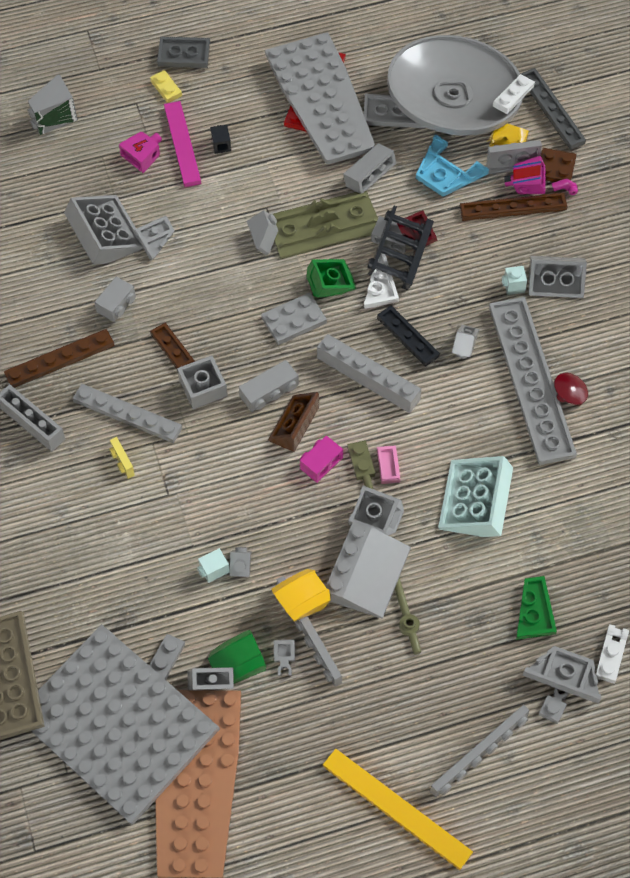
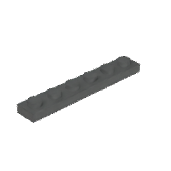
[520,68,586,150]

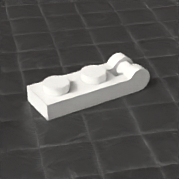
[596,624,629,684]

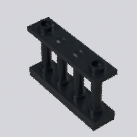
[367,205,434,290]

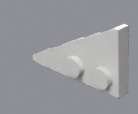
[364,253,399,309]

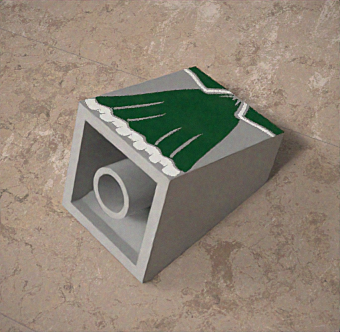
[27,74,78,135]

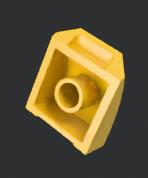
[271,569,330,622]

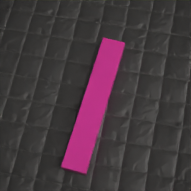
[164,101,201,187]

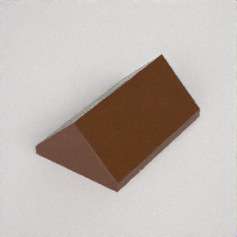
[268,392,319,452]

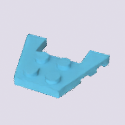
[416,135,489,197]

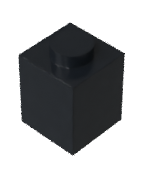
[210,124,231,154]

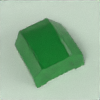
[306,259,356,297]
[208,630,266,684]

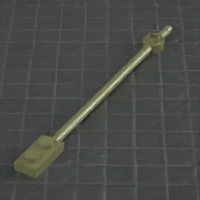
[347,440,421,655]

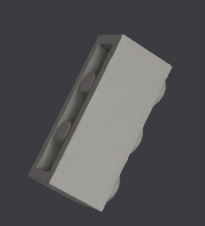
[343,143,396,194]
[239,360,299,412]

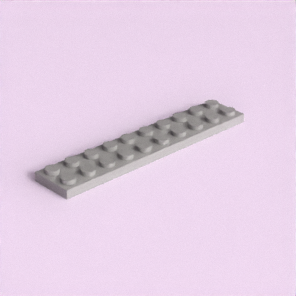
[489,297,577,465]

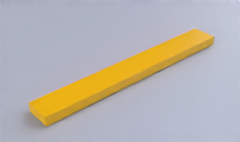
[323,749,473,870]

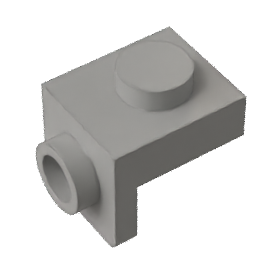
[230,547,252,577]

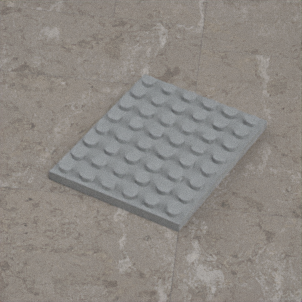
[32,624,220,825]

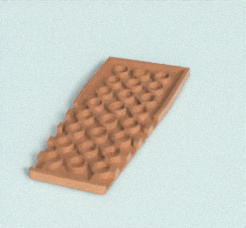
[156,690,241,878]

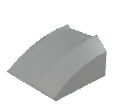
[348,486,404,536]

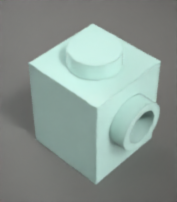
[502,266,527,295]
[197,548,230,583]

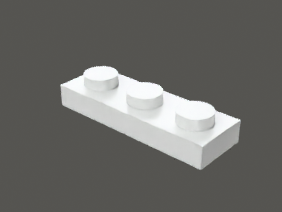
[493,74,535,114]

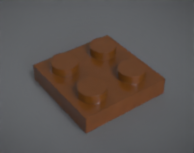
[541,148,577,182]

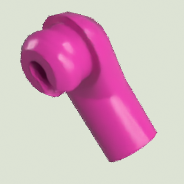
[552,179,578,195]

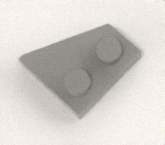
[134,216,175,261]

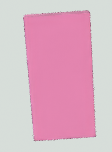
[377,445,400,484]

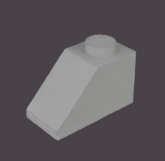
[247,210,278,255]
[371,216,406,254]
[452,325,480,359]
[187,668,234,691]

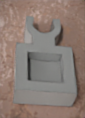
[274,640,295,676]
[539,688,568,724]

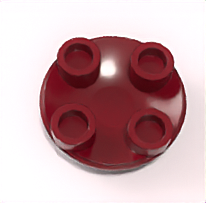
[554,372,588,406]

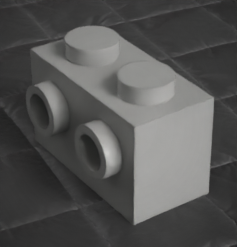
[94,276,136,322]

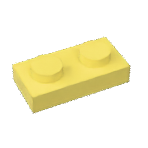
[150,70,182,103]
[109,437,135,479]

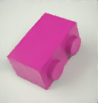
[300,435,343,483]

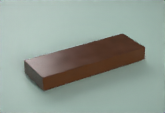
[150,322,195,371]

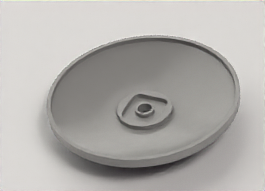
[387,35,523,135]

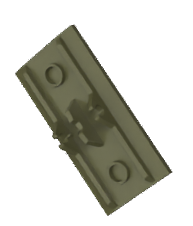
[273,191,378,259]

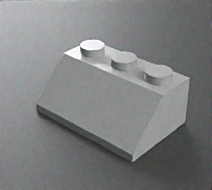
[529,256,587,298]

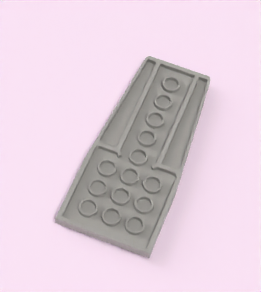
[265,32,375,165]

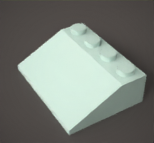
[438,456,513,537]

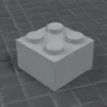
[177,355,228,409]

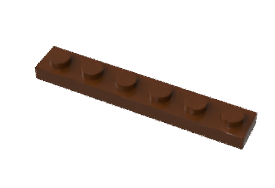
[4,328,115,388]

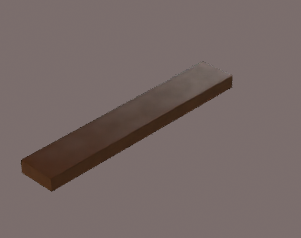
[459,193,568,221]

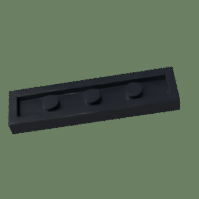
[377,305,440,367]

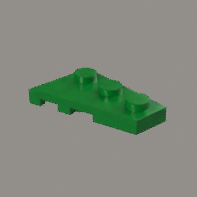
[516,576,557,640]

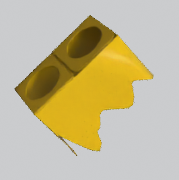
[487,123,529,147]

